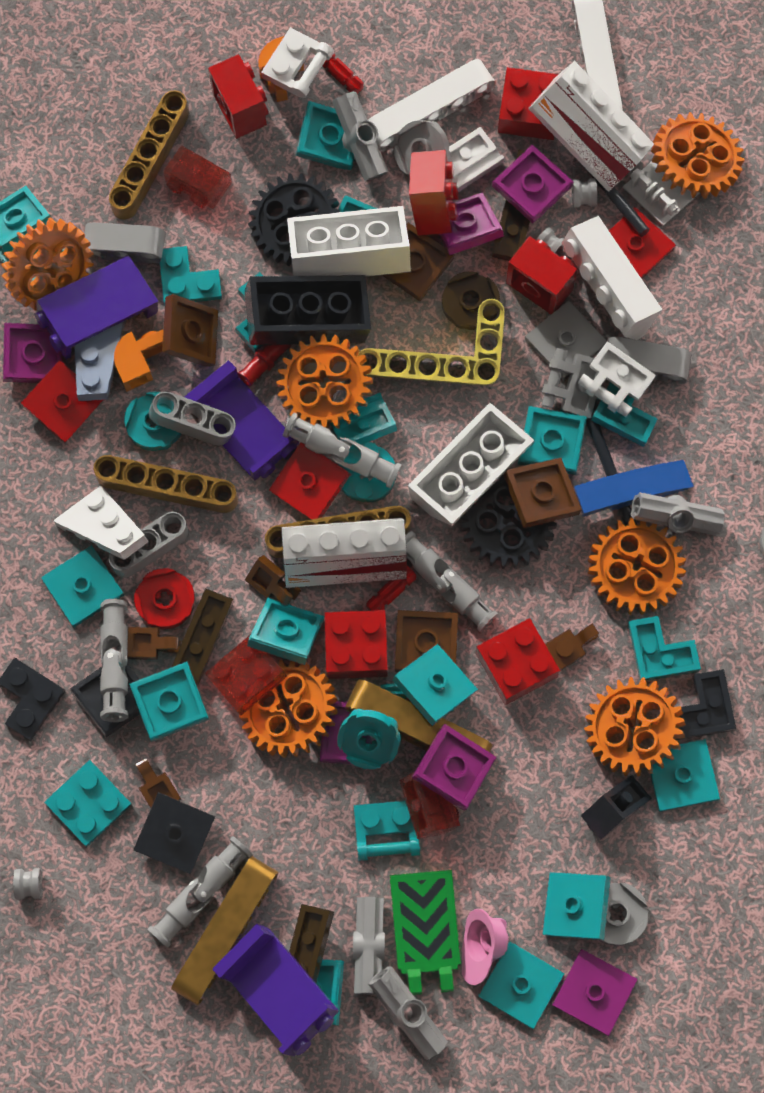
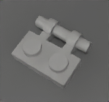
[542,348,598,419]

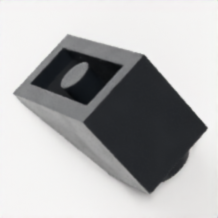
[581,775,652,840]

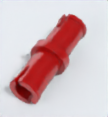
[237,345,291,387]

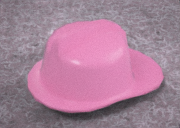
[462,909,508,985]

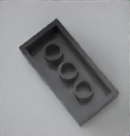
[244,275,371,345]

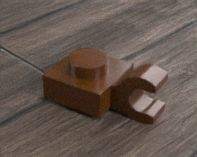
[245,555,301,606]
[545,623,599,671]
[127,627,181,660]
[136,759,182,808]

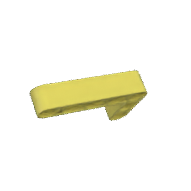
[357,299,505,386]

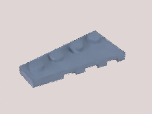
[75,320,126,401]

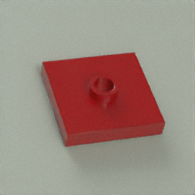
[609,207,676,279]
[20,360,104,443]
[269,442,351,519]

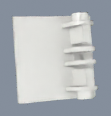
[623,161,700,226]

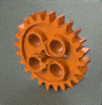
[651,112,744,199]
[1,218,94,311]
[276,334,373,429]
[588,517,686,615]
[239,660,338,758]
[584,677,686,777]

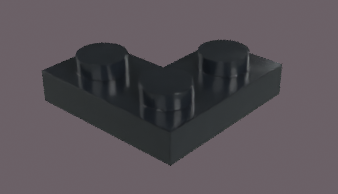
[0,657,65,741]
[675,669,736,741]

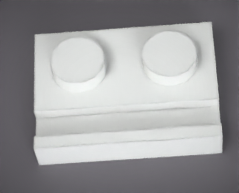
[449,127,504,192]

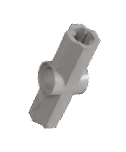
[332,91,388,181]
[631,492,725,535]
[353,897,385,995]
[368,966,448,1060]

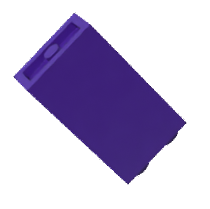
[34,256,159,360]
[184,360,299,481]
[213,924,339,1056]

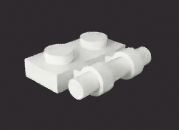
[578,341,656,417]

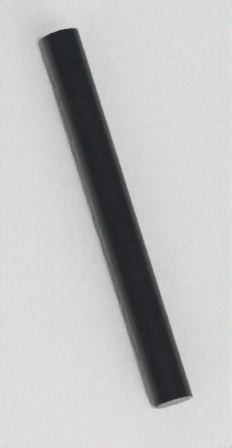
[582,165,650,237]
[586,418,637,526]

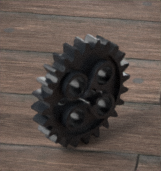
[248,173,341,266]
[460,475,557,569]

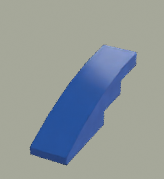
[573,460,694,517]

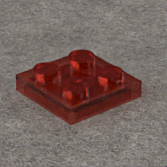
[205,634,287,716]

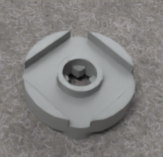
[394,120,451,174]
[599,883,648,946]

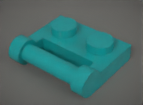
[354,800,420,861]

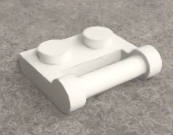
[261,27,334,98]

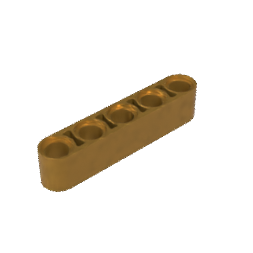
[109,90,189,220]
[93,455,238,513]
[265,506,411,558]
[345,680,493,752]
[171,856,279,1006]

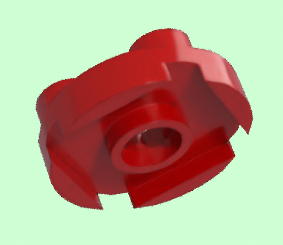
[134,568,195,629]

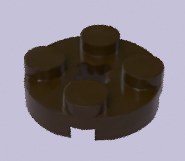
[442,271,500,330]

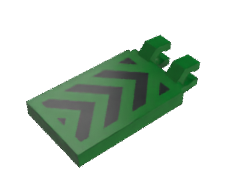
[390,870,461,995]

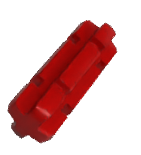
[323,54,364,94]
[366,566,417,611]

